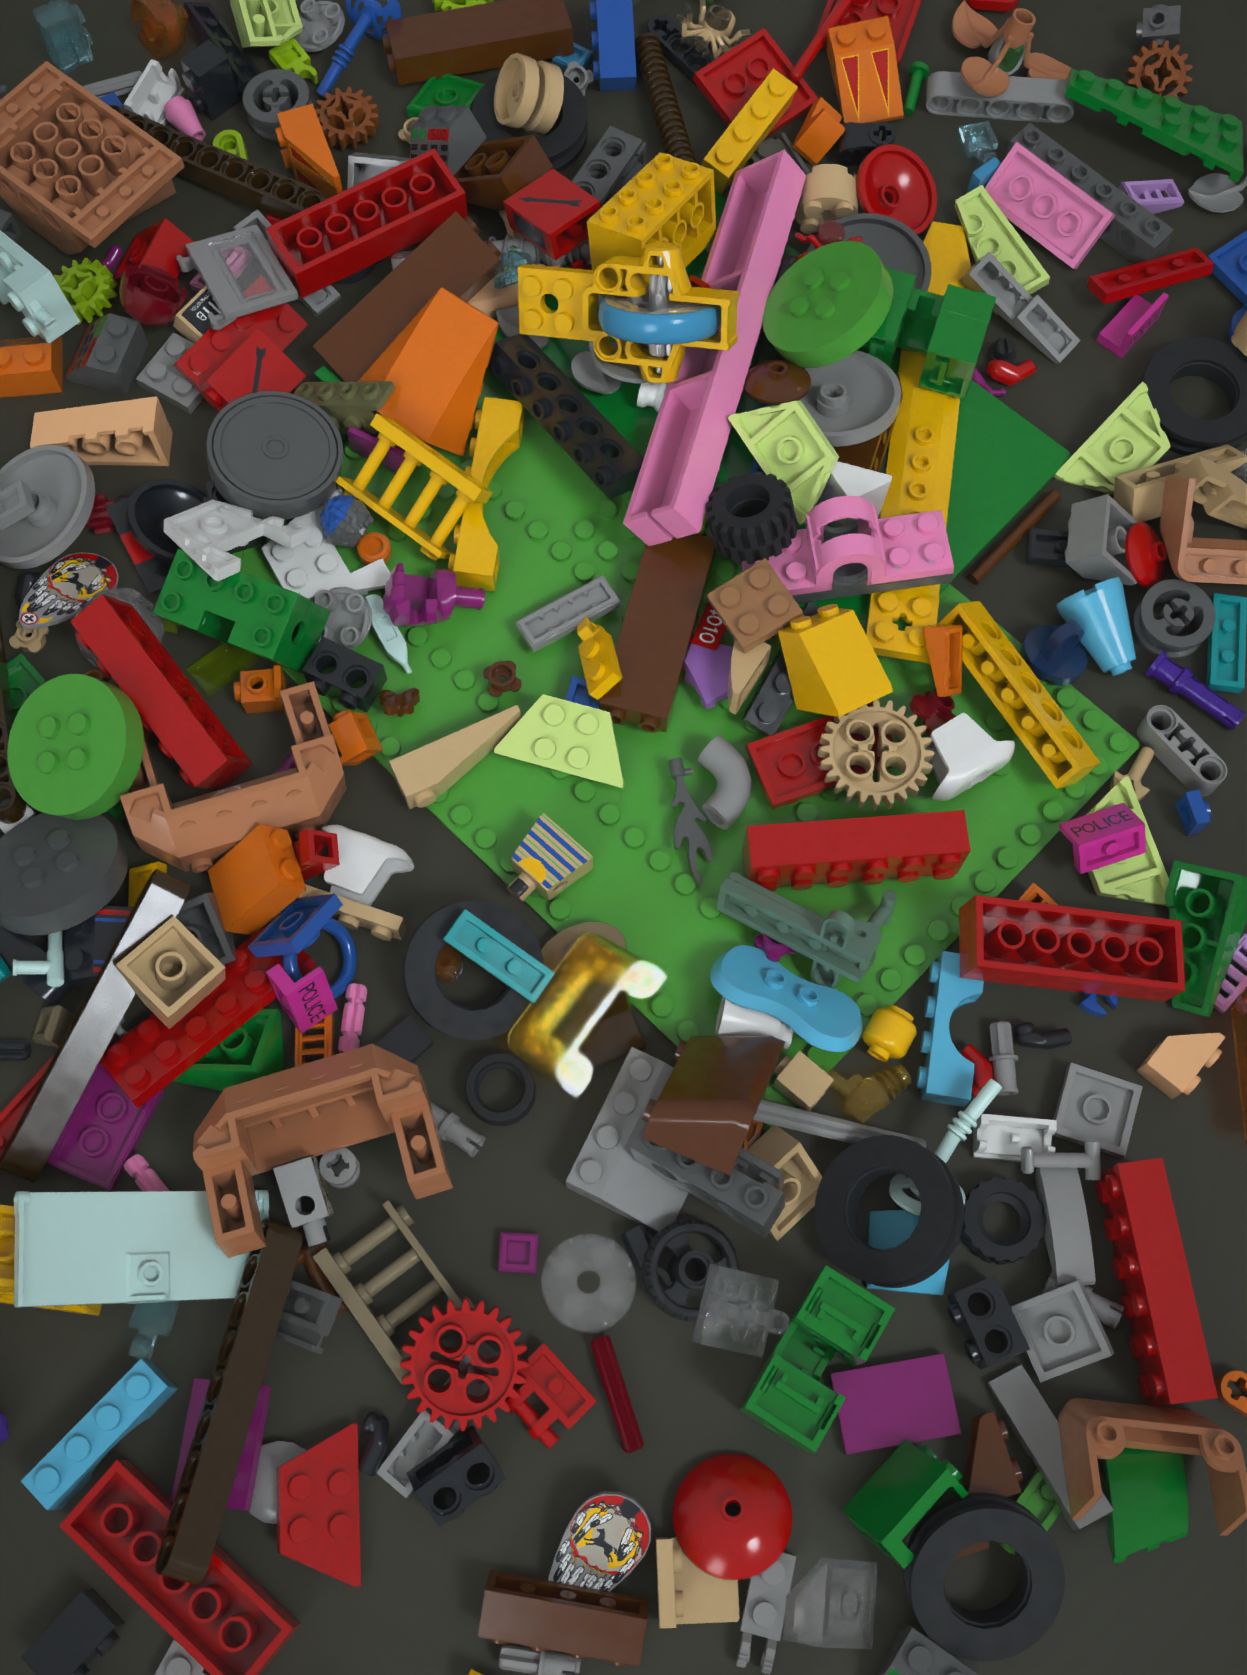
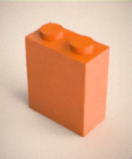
[208,824,307,935]

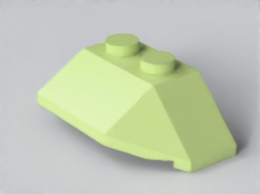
[230,0,303,48]

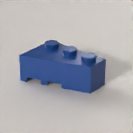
[590,0,636,92]

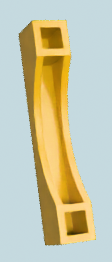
[448,397,525,591]

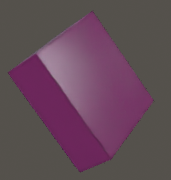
[498,1232,539,1274]

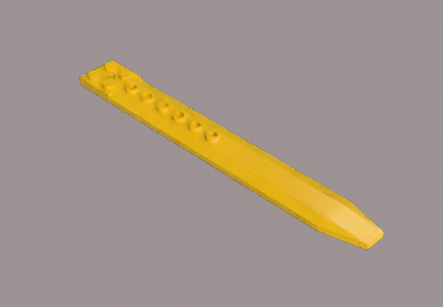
[865,221,971,664]

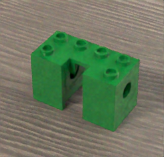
[857,266,996,399]
[153,549,330,674]
[738,1265,896,1453]

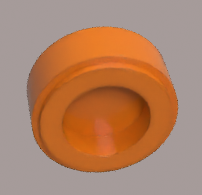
[357,532,392,565]

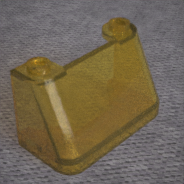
[508,933,667,1099]

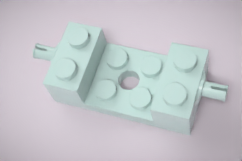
[0,230,80,344]

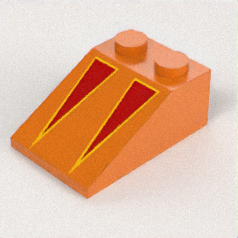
[826,16,904,124]
[275,103,343,200]

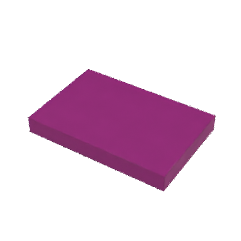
[46,1062,165,1192]
[829,1354,962,1455]
[171,1378,272,1511]

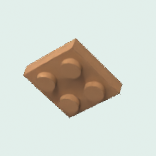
[707,558,804,654]

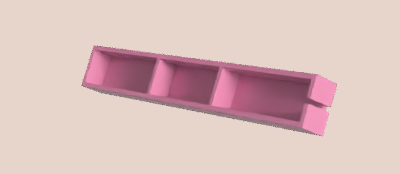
[623,149,806,546]

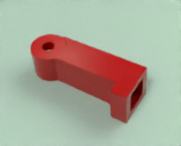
[292,829,340,881]

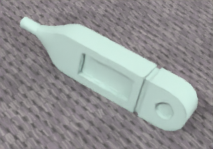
[365,594,412,674]

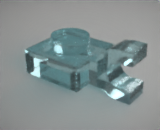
[958,121,999,168]
[128,1301,180,1361]

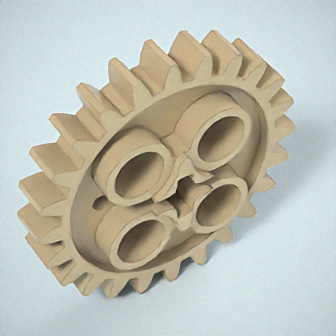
[818,699,934,810]

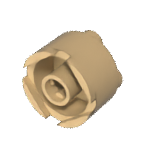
[796,164,858,234]

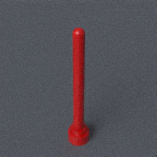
[789,0,853,82]

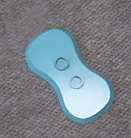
[710,945,863,1052]

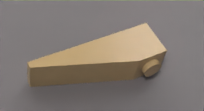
[1114,444,1247,522]
[389,705,521,809]

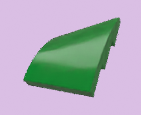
[1101,1448,1188,1563]

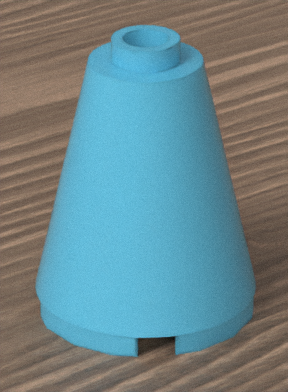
[1057,577,1136,676]

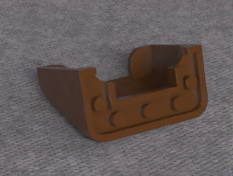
[641,1036,785,1176]

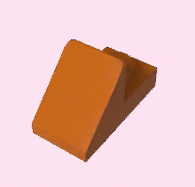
[792,97,845,166]

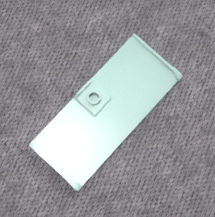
[13,1190,269,1308]

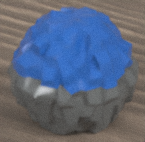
[319,495,374,548]

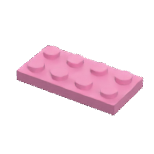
[985,142,1116,269]

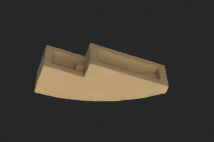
[1174,455,1247,530]
[727,639,771,715]

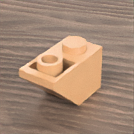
[1137,1033,1226,1099]

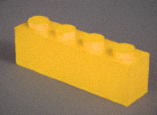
[701,68,798,195]

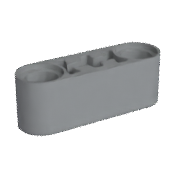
[1137,705,1227,797]

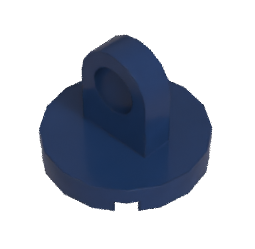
[1020,620,1088,686]

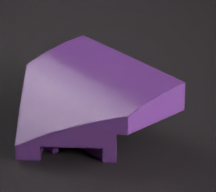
[683,643,733,710]

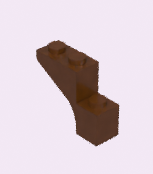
[954,1411,1023,1560]

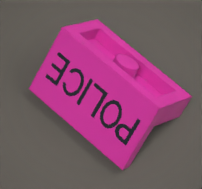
[1096,292,1169,359]
[1059,803,1146,874]
[266,964,338,1034]

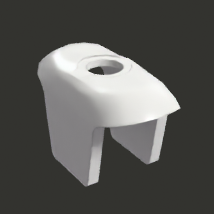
[927,713,1015,801]
[319,825,414,906]

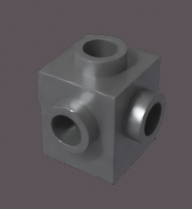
[1136,4,1181,50]

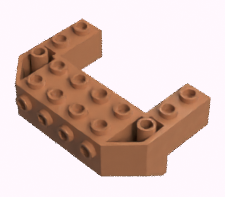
[120,681,346,873]
[193,1044,453,1258]

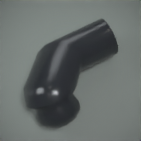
[1015,1022,1072,1050]

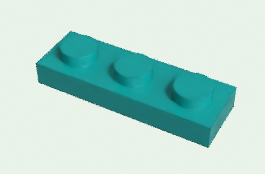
[1206,593,1247,694]
[442,909,555,1003]

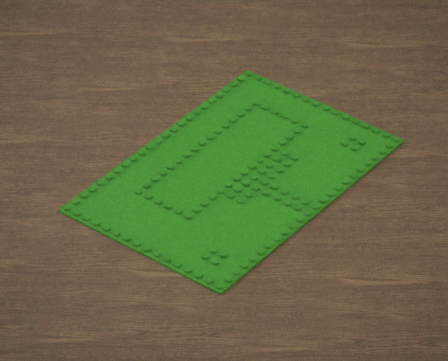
[226,265,1139,1132]

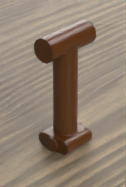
[295,1242,349,1317]

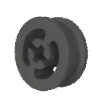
[243,69,312,142]
[1132,579,1215,659]

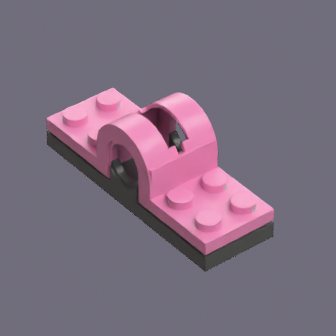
[740,496,954,603]

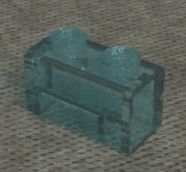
[32,0,93,74]

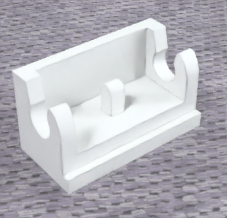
[123,59,186,126]
[973,1114,1057,1162]

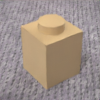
[773,1051,835,1111]

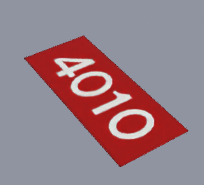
[690,601,726,651]

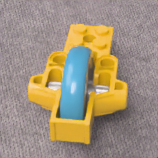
[518,242,740,383]

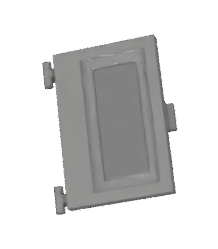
[176,224,298,330]

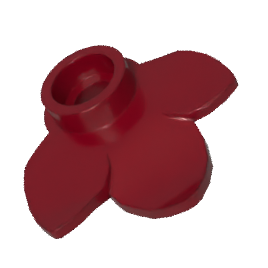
[909,688,956,737]

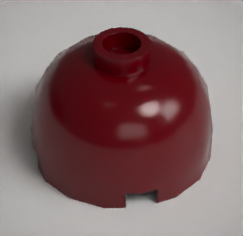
[119,264,187,327]

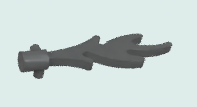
[669,758,713,885]

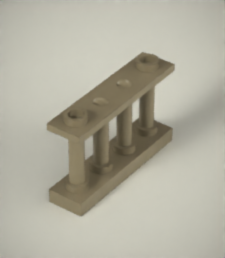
[313,1200,475,1386]

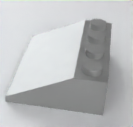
[566,1047,688,1233]

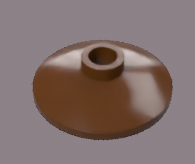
[744,360,811,405]

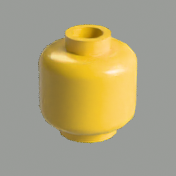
[862,1005,917,1062]

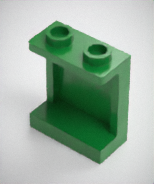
[842,1439,968,1569]

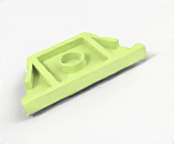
[1054,381,1171,495]
[728,401,839,525]
[494,694,625,789]
[1086,776,1169,906]

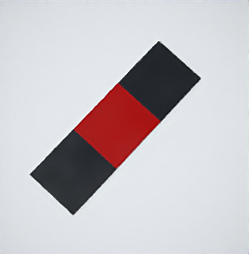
[106,497,170,594]

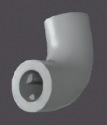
[698,735,752,830]

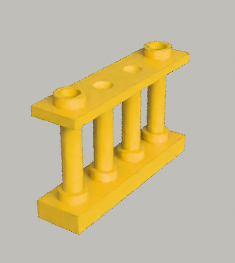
[336,414,493,561]

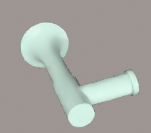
[12,931,64,987]

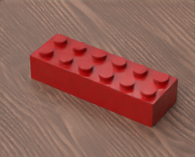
[266,149,468,298]
[70,594,253,790]
[742,810,971,892]
[959,895,1185,1002]
[1095,1158,1218,1406]
[59,1460,301,1675]

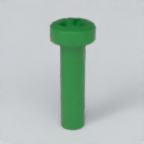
[903,61,930,116]

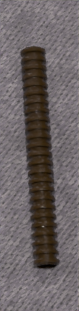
[635,32,696,163]

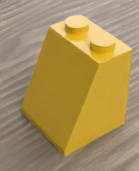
[778,604,893,717]

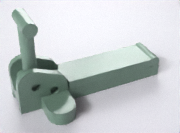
[716,872,897,988]

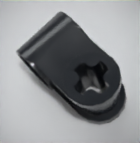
[837,122,896,166]

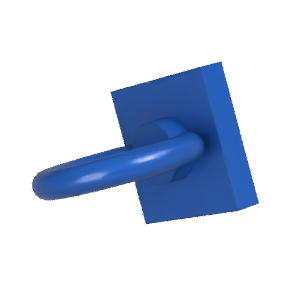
[248,893,357,999]

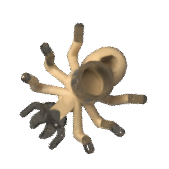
[677,0,753,59]

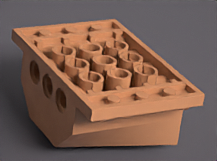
[0,61,185,255]

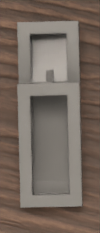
[1034,1168,1096,1287]

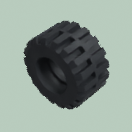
[706,472,798,564]

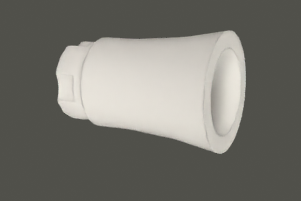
[714,996,794,1049]

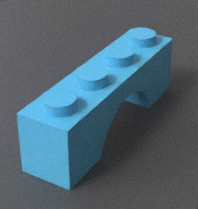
[916,951,984,1107]
[21,1359,178,1511]

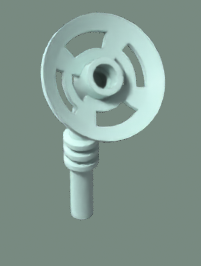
[889,1078,1002,1216]

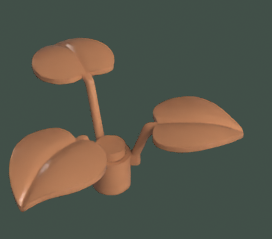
[952,1,1071,97]

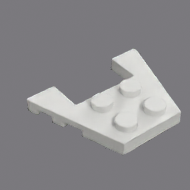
[261,484,391,602]
[164,500,311,581]

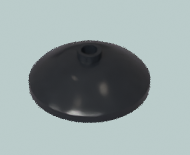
[126,479,208,563]

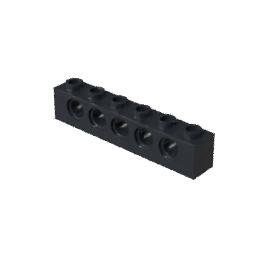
[488,334,644,499]

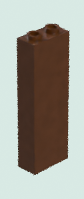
[382,0,574,85]
[313,211,503,382]
[600,534,716,733]

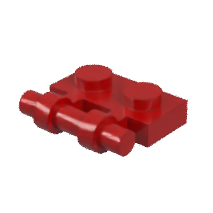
[506,1343,597,1450]

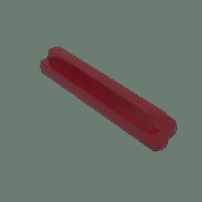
[590,1335,644,1453]

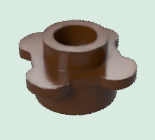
[483,661,522,697]

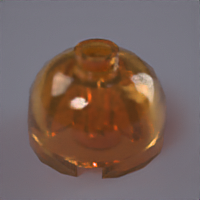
[130,0,188,59]

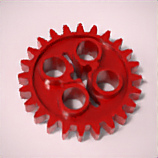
[400,1297,529,1431]

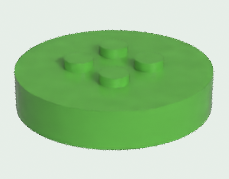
[762,241,894,368]
[7,674,144,820]

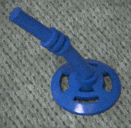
[315,0,402,99]

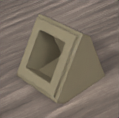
[32,1005,75,1048]

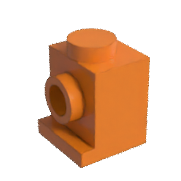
[234,665,287,714]
[328,710,383,766]

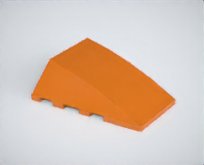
[357,287,499,457]

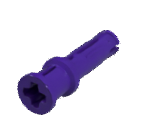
[1144,650,1246,730]

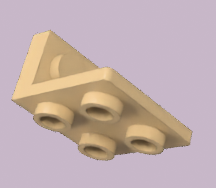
[655,1537,740,1629]

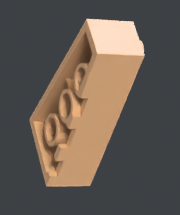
[30,396,173,466]

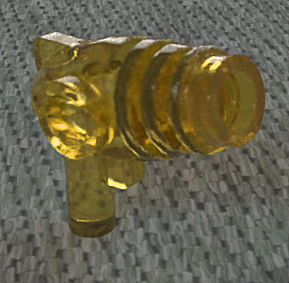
[827,1064,912,1124]

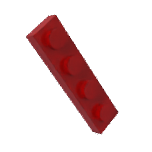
[1087,247,1214,304]

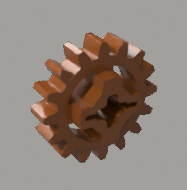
[1124,40,1193,99]
[315,87,380,150]

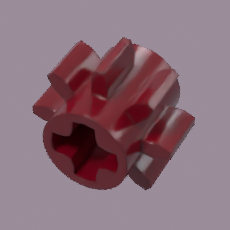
[85,493,117,535]

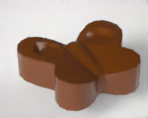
[379,688,420,717]

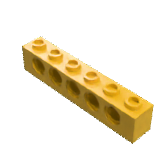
[938,601,1101,789]

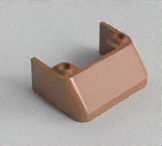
[1160,475,1247,585]
[1058,1398,1247,1536]

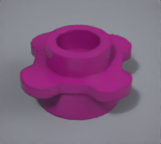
[754,933,796,962]

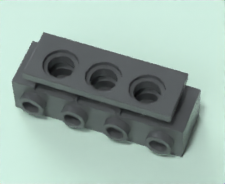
[572,125,647,207]
[630,1122,785,1238]

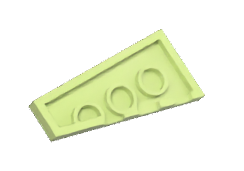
[955,185,1050,315]

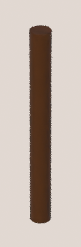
[968,490,1061,585]

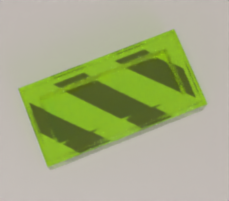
[187,643,262,697]

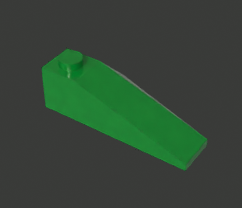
[1165,860,1247,1017]
[173,1009,284,1091]

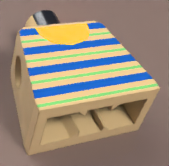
[507,813,593,903]

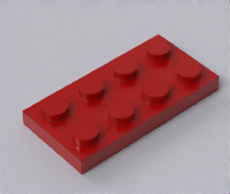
[173,276,308,411]
[746,701,894,810]

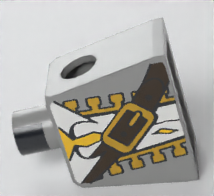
[273,1156,334,1247]

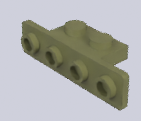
[294,381,396,434]

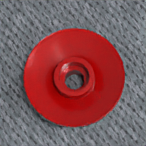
[1125,522,1167,588]

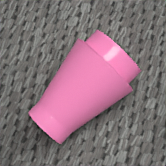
[164,96,206,141]

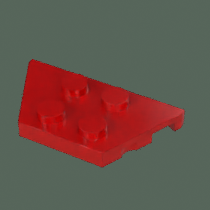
[276,1424,361,1587]

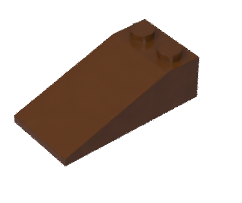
[454,135,553,211]

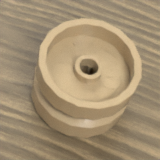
[494,53,564,135]

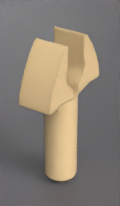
[1110,747,1155,801]

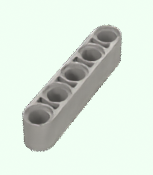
[926,71,1074,123]

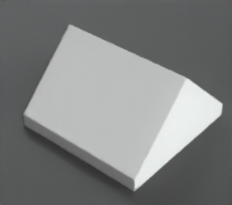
[817,461,892,528]

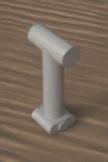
[1021,1141,1101,1180]

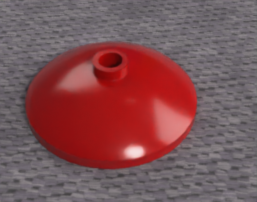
[856,144,937,235]
[673,1454,792,1581]

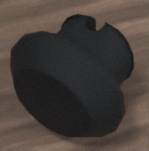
[988,338,1016,363]

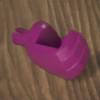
[383,563,485,626]

